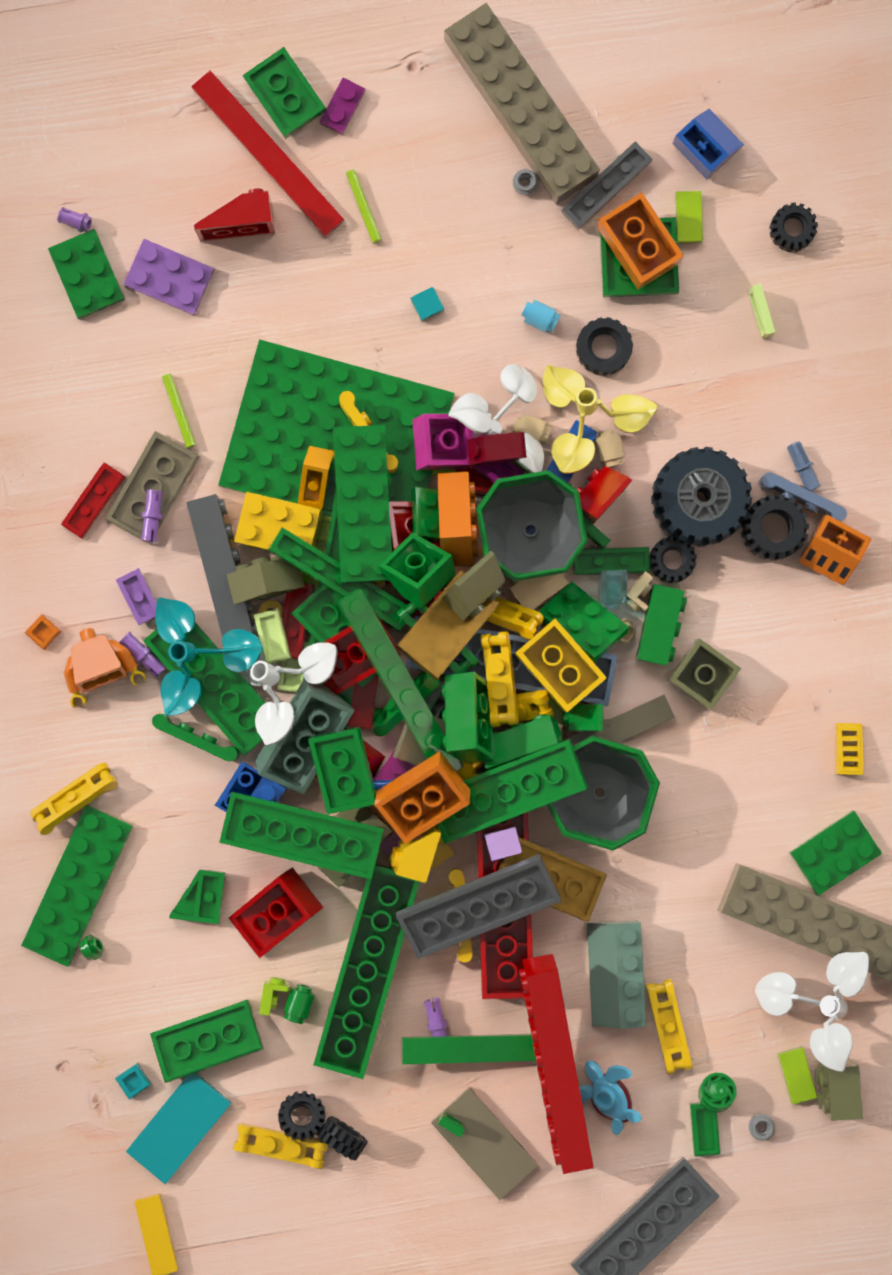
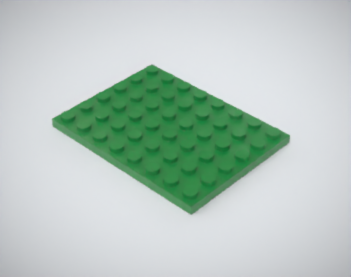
[218,339,455,517]

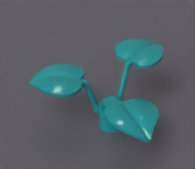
[155,597,263,716]

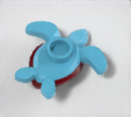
[579,1061,642,1135]

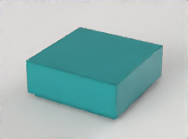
[410,287,444,322]
[115,1062,152,1100]

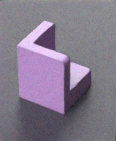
[484,826,522,861]

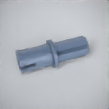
[787,441,821,491]

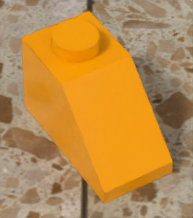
[298,446,334,509]

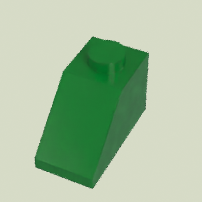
[562,704,603,731]

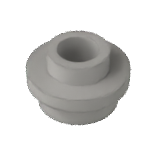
[513,169,538,195]
[749,1114,775,1141]

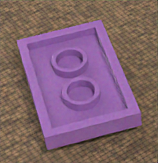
[123,239,214,316]

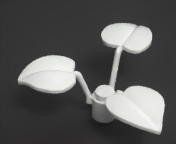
[449,364,544,473]
[241,643,338,746]
[755,952,869,1072]

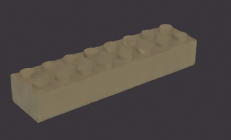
[444,2,600,205]
[717,863,892,981]

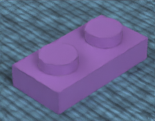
[116,568,157,626]

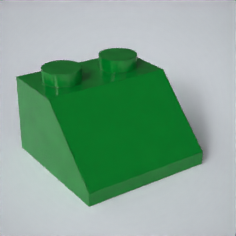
[379,533,456,608]

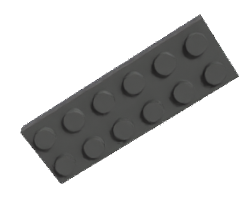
[396,854,561,959]
[571,1157,720,1275]

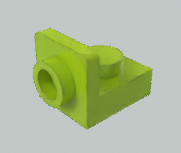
[259,977,290,1016]

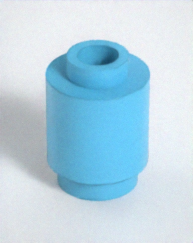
[521,299,561,333]

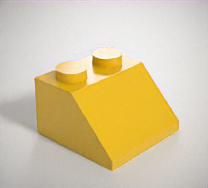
[389,825,441,883]

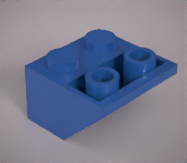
[672,108,744,180]
[215,761,288,812]

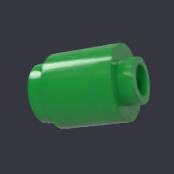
[283,984,315,1024]

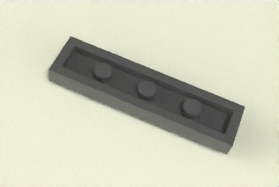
[561,141,653,230]

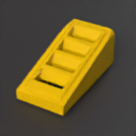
[835,723,864,775]

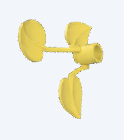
[543,365,657,474]

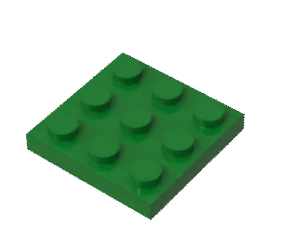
[600,217,679,298]

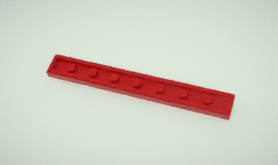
[191,70,344,238]

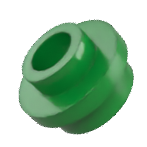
[80,934,103,960]

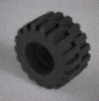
[741,494,809,561]

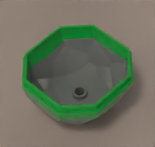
[476,470,588,582]
[546,736,660,851]

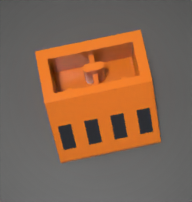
[798,514,872,586]

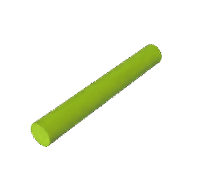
[345,169,382,244]
[162,373,196,448]

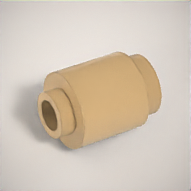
[512,414,552,445]
[595,429,625,468]

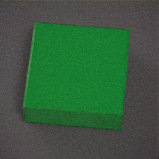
[438,1112,465,1137]

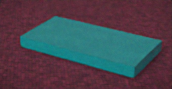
[126,1073,232,1184]

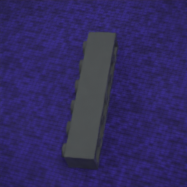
[186,494,259,637]

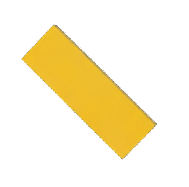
[134,1193,179,1275]

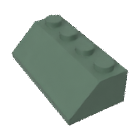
[255,678,355,794]
[587,920,646,1028]

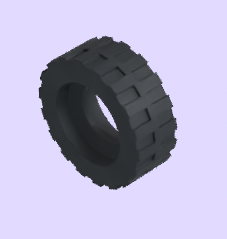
[576,317,633,376]

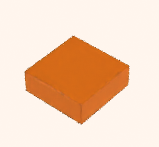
[25,614,62,650]

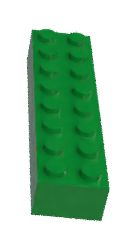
[313,863,420,1079]

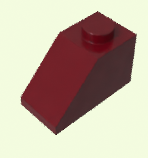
[467,432,527,466]

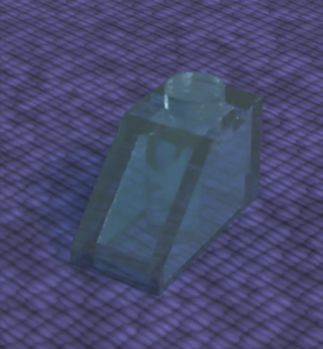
[597,570,628,609]

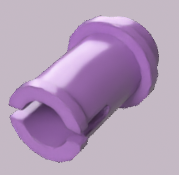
[57,207,92,233]

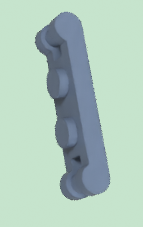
[759,472,847,522]

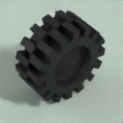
[769,202,818,252]
[650,536,697,583]
[278,1091,325,1142]
[318,1116,368,1161]

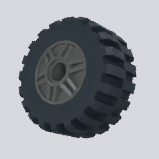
[651,447,752,547]

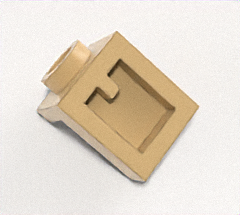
[624,571,653,613]

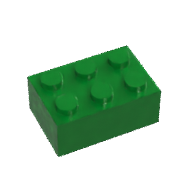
[442,672,494,764]

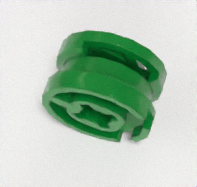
[698,1072,737,1113]

